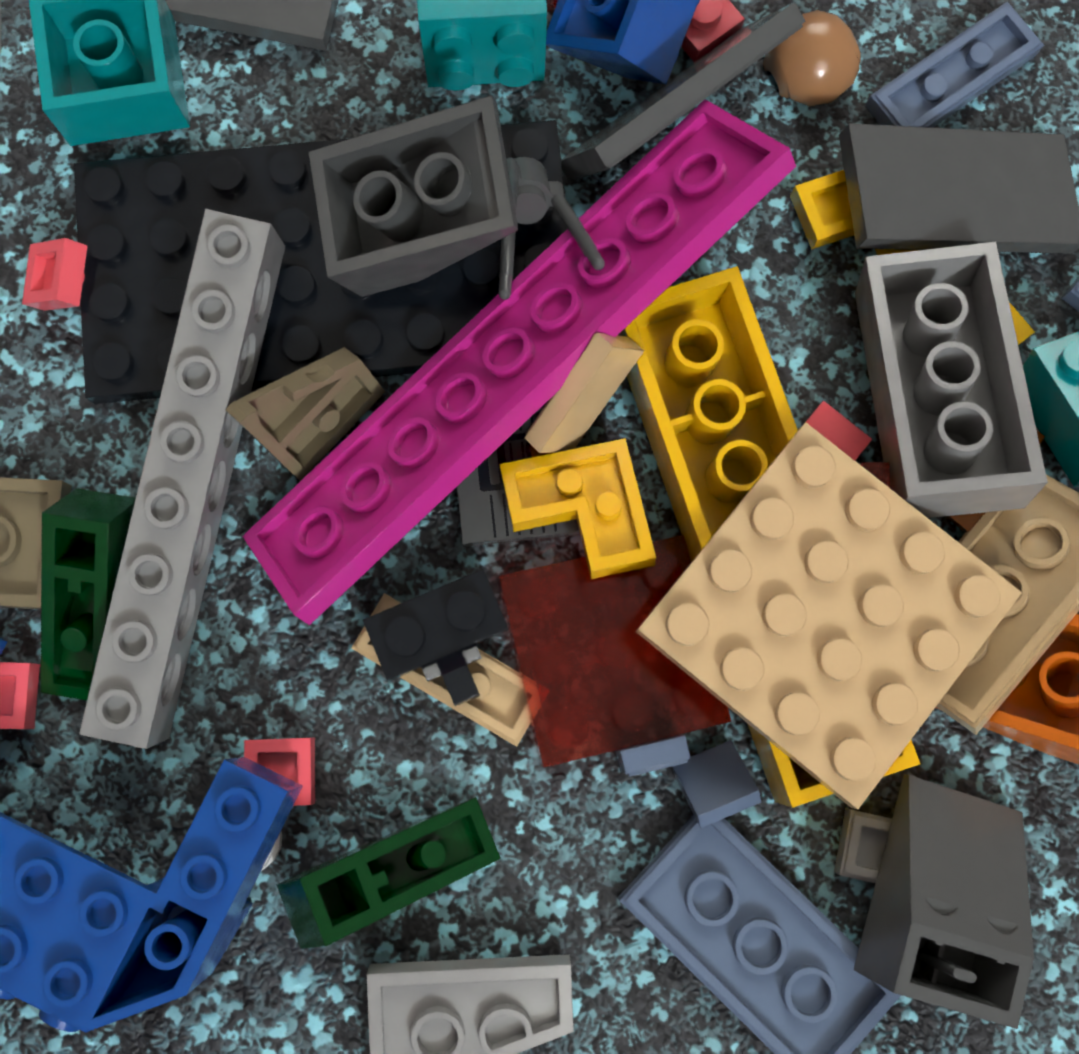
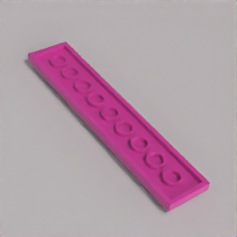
[242,99,796,625]

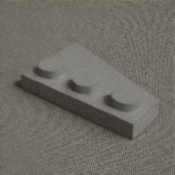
[367,954,574,1054]

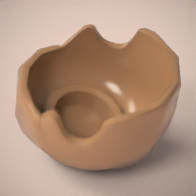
[763,10,861,107]

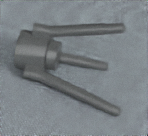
[498,157,605,300]

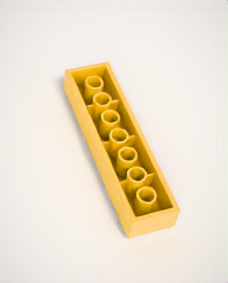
[618,266,920,808]

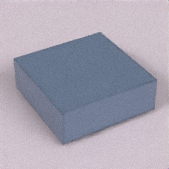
[615,734,691,777]
[672,740,761,828]

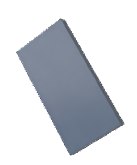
[618,815,901,1054]

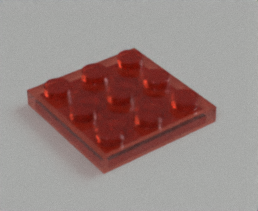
[498,535,731,768]

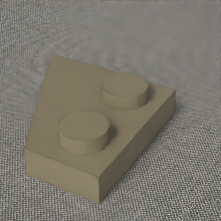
[225,347,386,481]

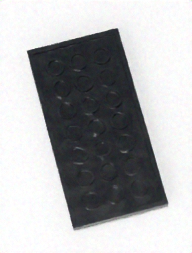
[74,120,568,404]

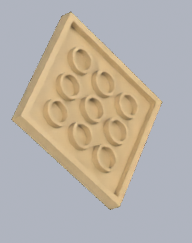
[635,422,1022,809]

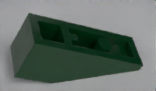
[41,488,136,700]
[276,797,501,949]

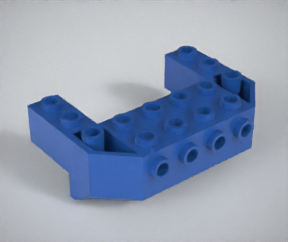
[0,638,303,1033]

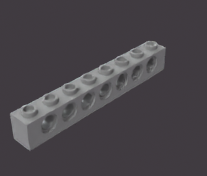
[79,209,285,749]

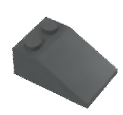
[309,95,518,297]

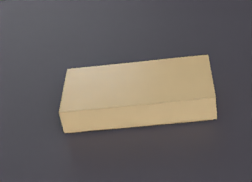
[524,332,644,453]

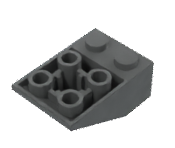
[853,774,1034,1029]

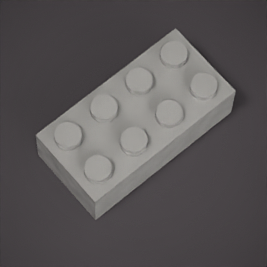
[855,241,1048,518]

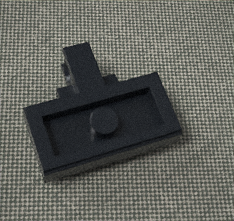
[363,569,509,706]

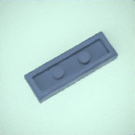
[865,1,1044,128]

